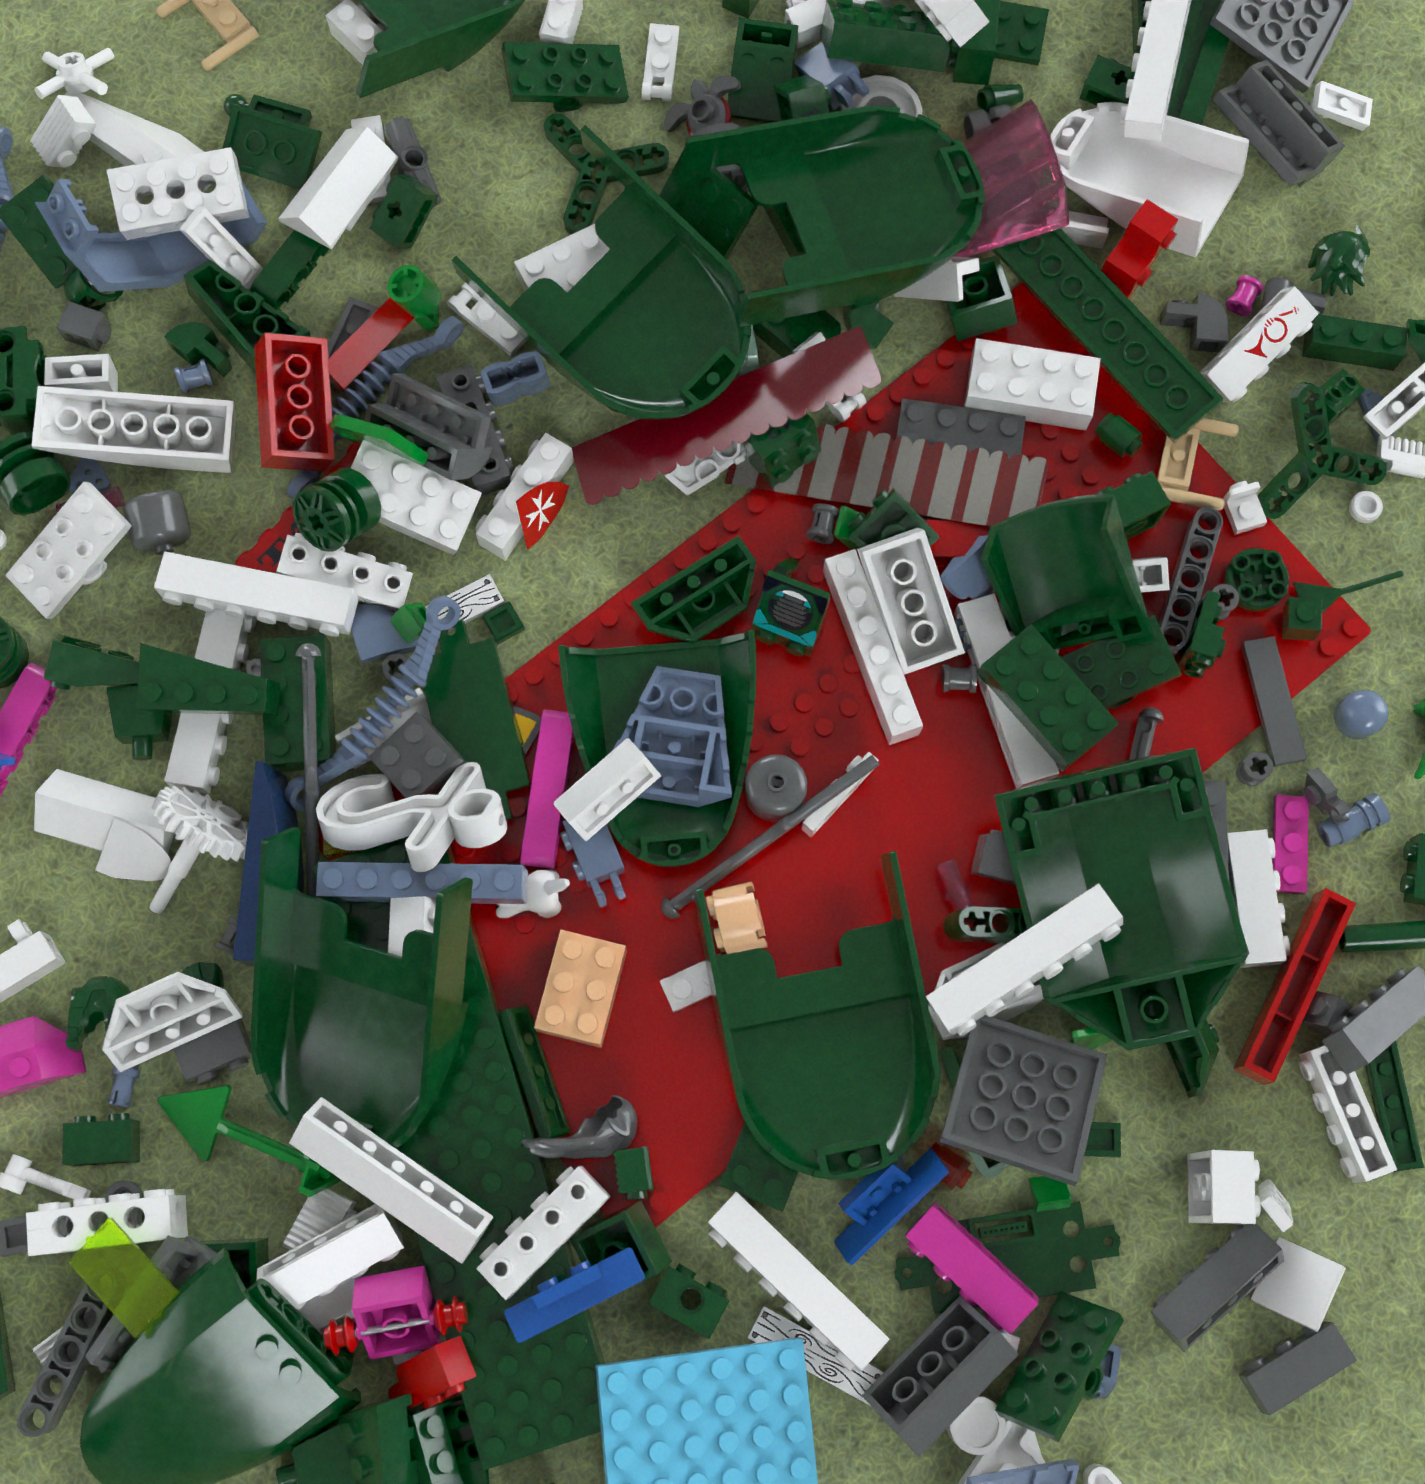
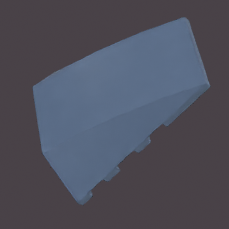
[612,666,732,807]

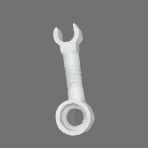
[0,1154,91,1200]

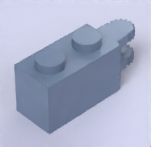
[794,42,869,110]
[560,820,626,908]

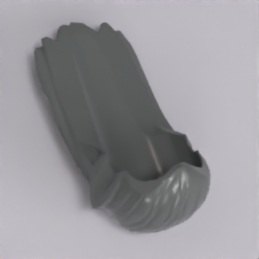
[521,1095,638,1159]

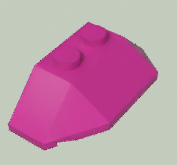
[0,1016,87,1098]

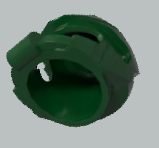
[65,976,131,1052]

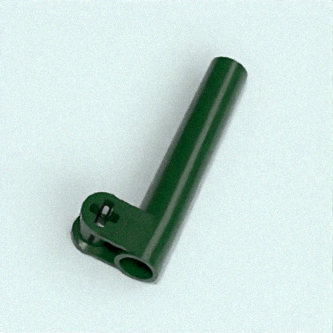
[1339,920,1425,952]

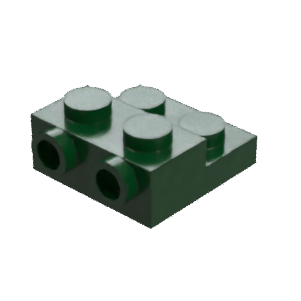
[848,488,940,548]
[1177,590,1226,678]

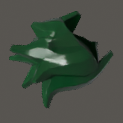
[1308,225,1370,296]

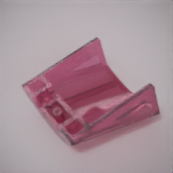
[954,99,1069,257]

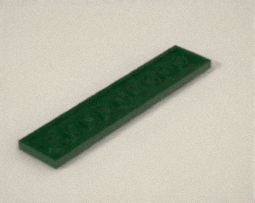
[975,180,1224,443]

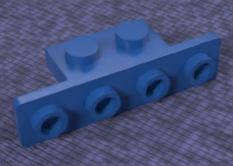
[834,1149,949,1265]
[504,1247,645,1343]

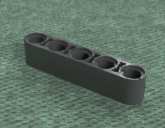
[1158,507,1223,657]
[17,1268,127,1437]

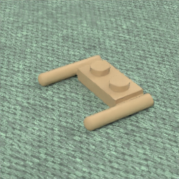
[156,0,259,71]
[1157,418,1239,511]

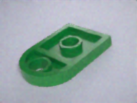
[330,414,429,466]

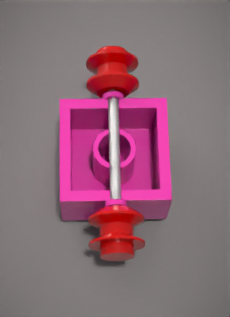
[323,1266,468,1360]

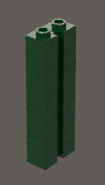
[1167,0,1229,125]

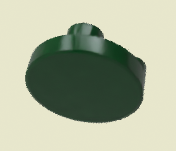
[1223,548,1289,612]

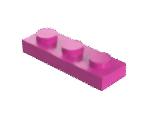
[1272,794,1309,895]

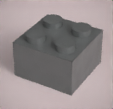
[369,712,467,798]

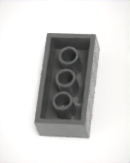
[861,1296,1019,1457]

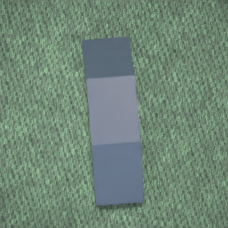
[35,179,267,292]

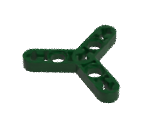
[544,113,669,235]
[1257,382,1387,519]

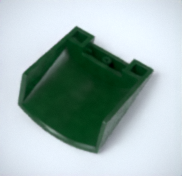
[981,494,1152,653]

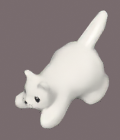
[496,869,570,918]

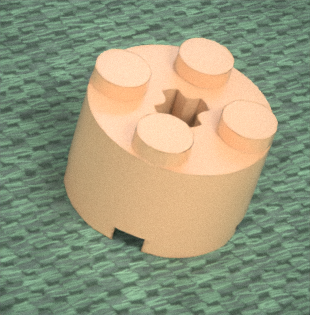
[706,881,767,954]

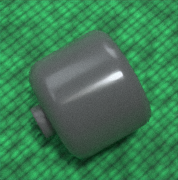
[123,490,191,555]
[744,754,808,822]

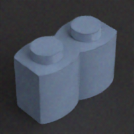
[480,351,551,405]

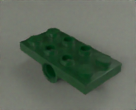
[502,42,629,113]
[1061,615,1182,710]
[995,1291,1124,1442]

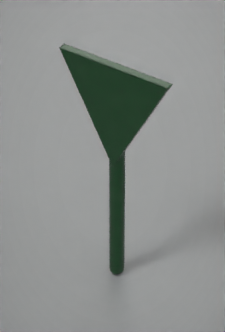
[1293,571,1404,613]

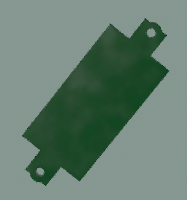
[423,619,531,821]
[894,1201,1121,1314]

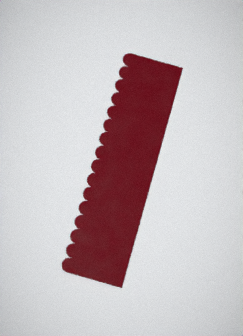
[572,326,882,505]

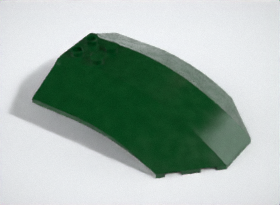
[994,747,1250,1051]

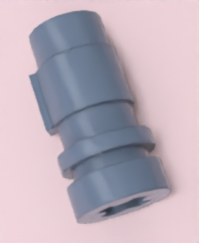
[1316,793,1390,848]

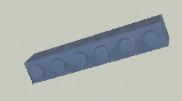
[316,862,528,904]

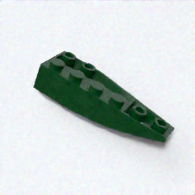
[407,1395,489,1484]

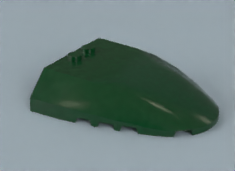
[558,629,756,867]
[80,1248,361,1484]

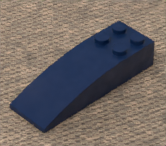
[233,761,304,967]

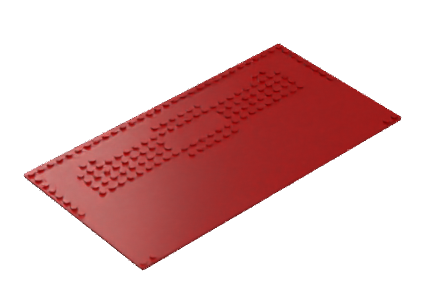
[319,283,1371,1228]

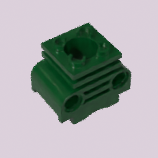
[0,326,48,435]

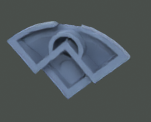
[940,535,995,600]
[351,604,419,664]

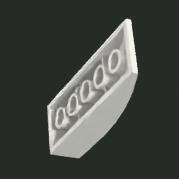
[32,386,236,473]

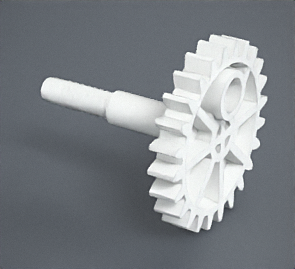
[149,786,249,914]

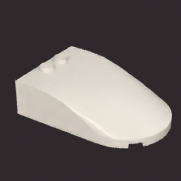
[1048,102,1249,258]

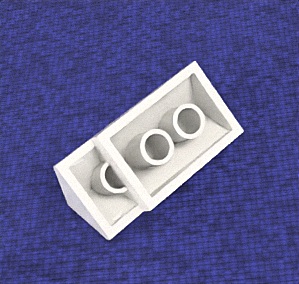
[278,127,399,249]
[34,769,175,855]

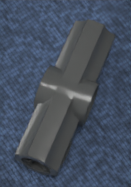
[384,116,441,207]

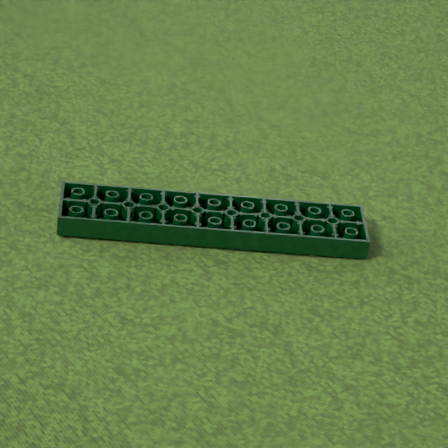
[312,836,605,1471]

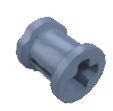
[174,358,214,394]

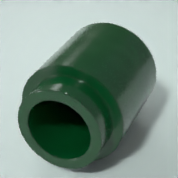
[1095,413,1143,458]

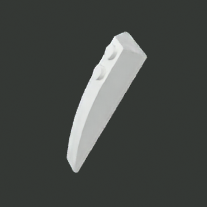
[64,92,211,199]

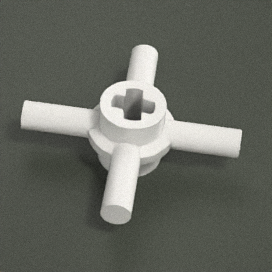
[35,48,114,99]

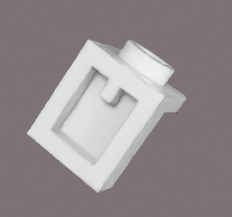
[1223,481,1267,535]

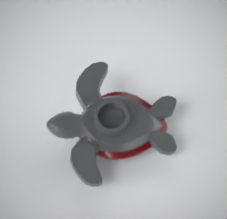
[664,76,741,136]

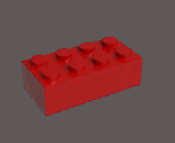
[254,333,335,472]

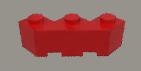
[1101,199,1179,299]

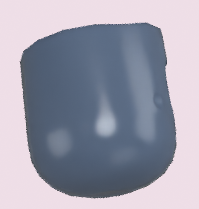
[1334,690,1389,740]

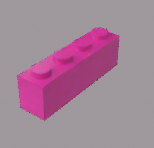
[905,1201,1039,1334]

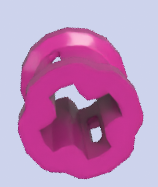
[1225,275,1264,317]

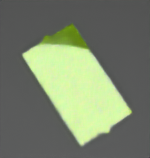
[69,1218,179,1338]

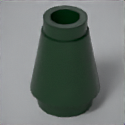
[977,84,1024,113]

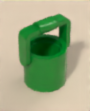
[387,265,441,331]

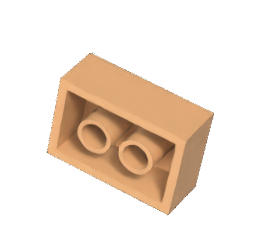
[534,930,627,1048]

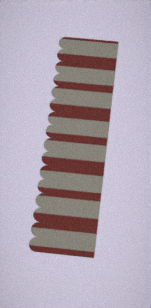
[724,424,1048,526]

